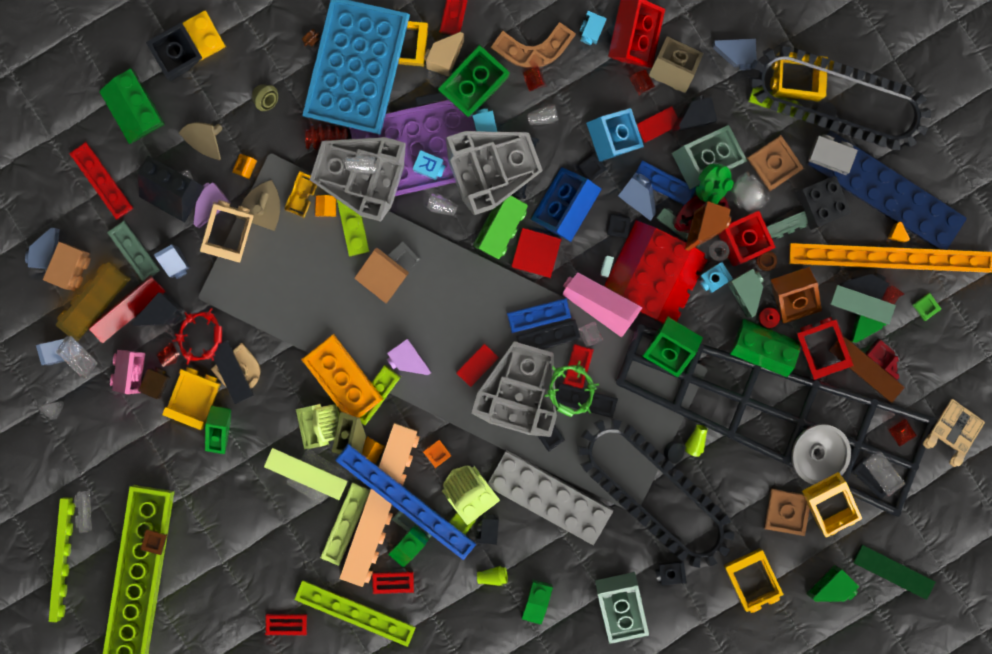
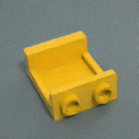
[162,367,221,430]

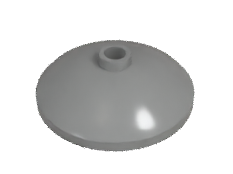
[791,424,851,485]

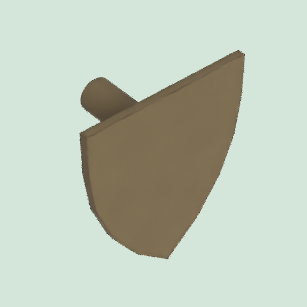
[179,122,222,160]
[236,180,280,231]

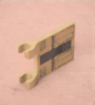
[923,399,985,467]

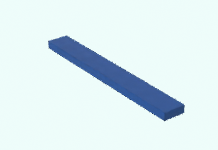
[335,444,476,560]

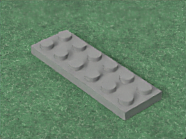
[488,450,614,546]

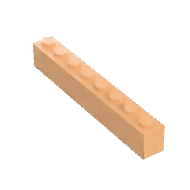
[340,423,420,587]

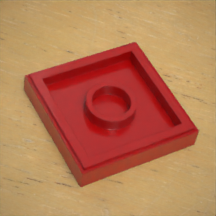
[512,228,561,278]

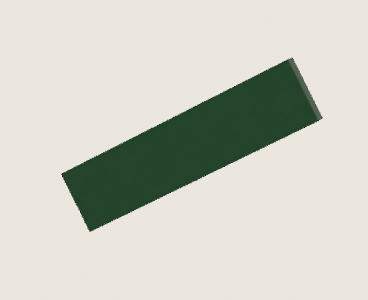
[852,544,936,600]

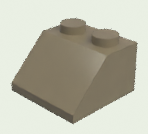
[649,36,704,93]

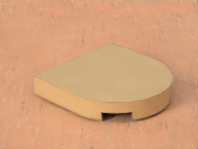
[211,343,261,388]

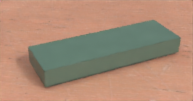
[107,221,160,281]
[830,285,896,325]

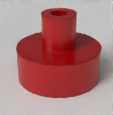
[759,308,780,328]

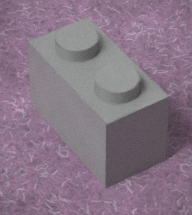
[807,134,858,175]

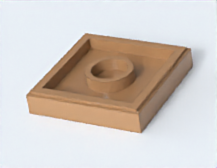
[747,135,804,192]
[354,248,409,304]
[764,488,810,536]

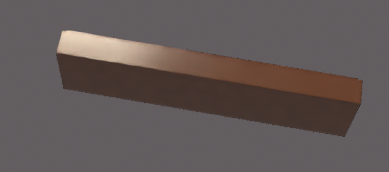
[828,336,905,403]

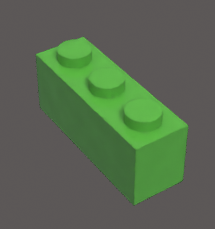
[473,196,528,259]

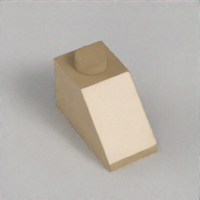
[424,32,464,77]

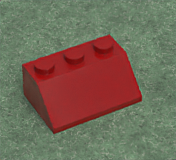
[608,0,665,68]

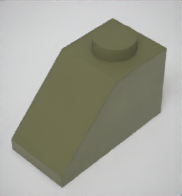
[332,412,366,454]

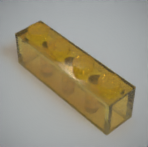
[56,262,131,341]

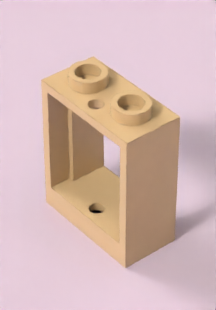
[200,200,254,263]

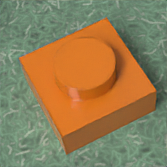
[423,439,452,468]

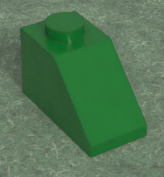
[850,314,886,343]
[205,406,231,454]
[388,525,430,568]
[522,580,553,625]

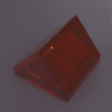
[523,66,546,92]
[629,69,655,96]

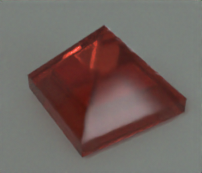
[156,343,179,367]
[888,419,917,447]

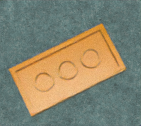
[301,334,383,418]

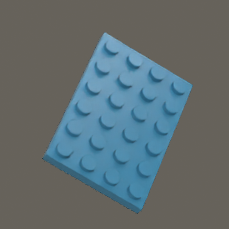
[302,0,410,135]

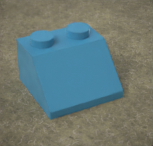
[587,108,644,162]

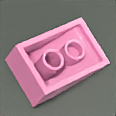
[110,350,145,394]

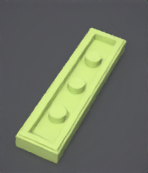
[264,448,348,500]
[320,482,370,566]

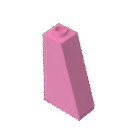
[562,272,642,338]

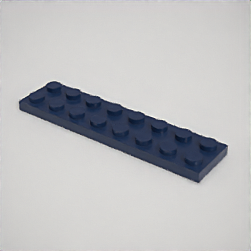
[807,130,967,250]

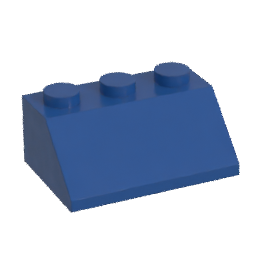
[531,167,602,242]

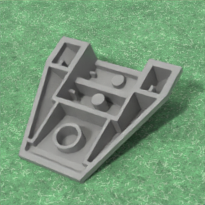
[446,131,543,215]
[310,137,406,222]
[471,341,557,437]

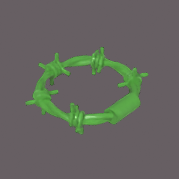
[544,361,599,417]

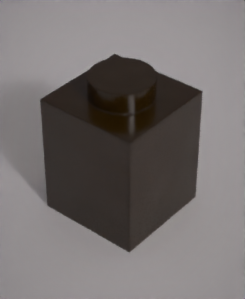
[138,367,170,399]

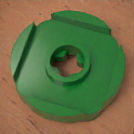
[696,163,734,204]

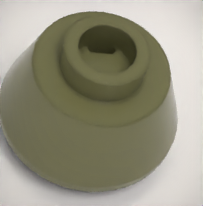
[252,84,278,111]

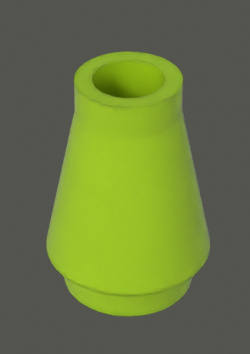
[685,425,708,457]
[477,566,508,586]

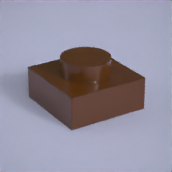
[140,529,167,555]

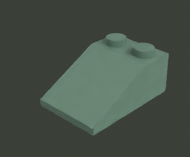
[672,125,747,189]
[595,572,649,644]

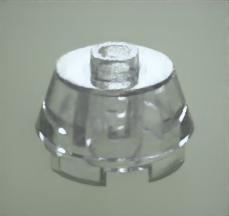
[731,171,771,212]

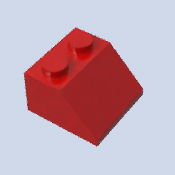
[718,211,776,266]

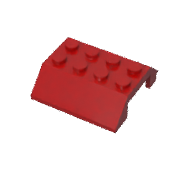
[604,220,707,324]

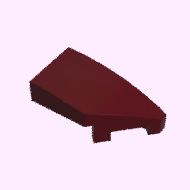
[865,339,899,380]

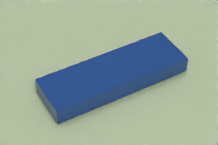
[636,160,696,205]
[507,298,571,333]

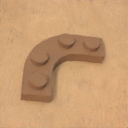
[491,22,576,68]

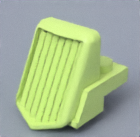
[296,404,340,449]
[442,465,500,525]

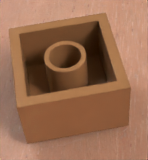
[43,242,91,291]

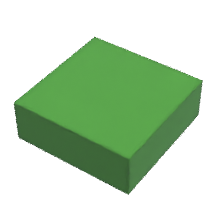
[912,293,941,321]

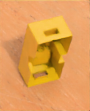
[284,171,317,218]

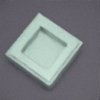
[600,256,614,278]

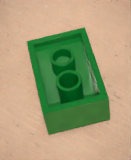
[438,45,510,117]

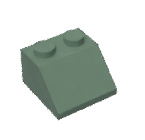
[727,269,763,318]

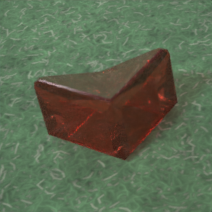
[881,286,904,304]

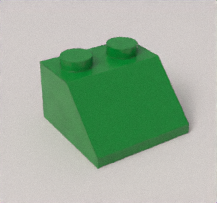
[643,317,703,377]
[806,565,859,602]

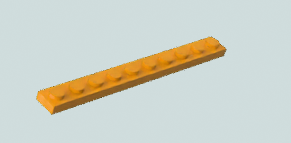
[789,243,992,273]

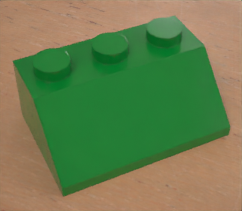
[99,69,165,144]
[730,319,800,377]

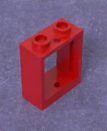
[797,317,854,380]

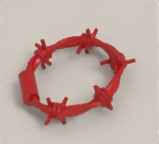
[172,308,222,365]

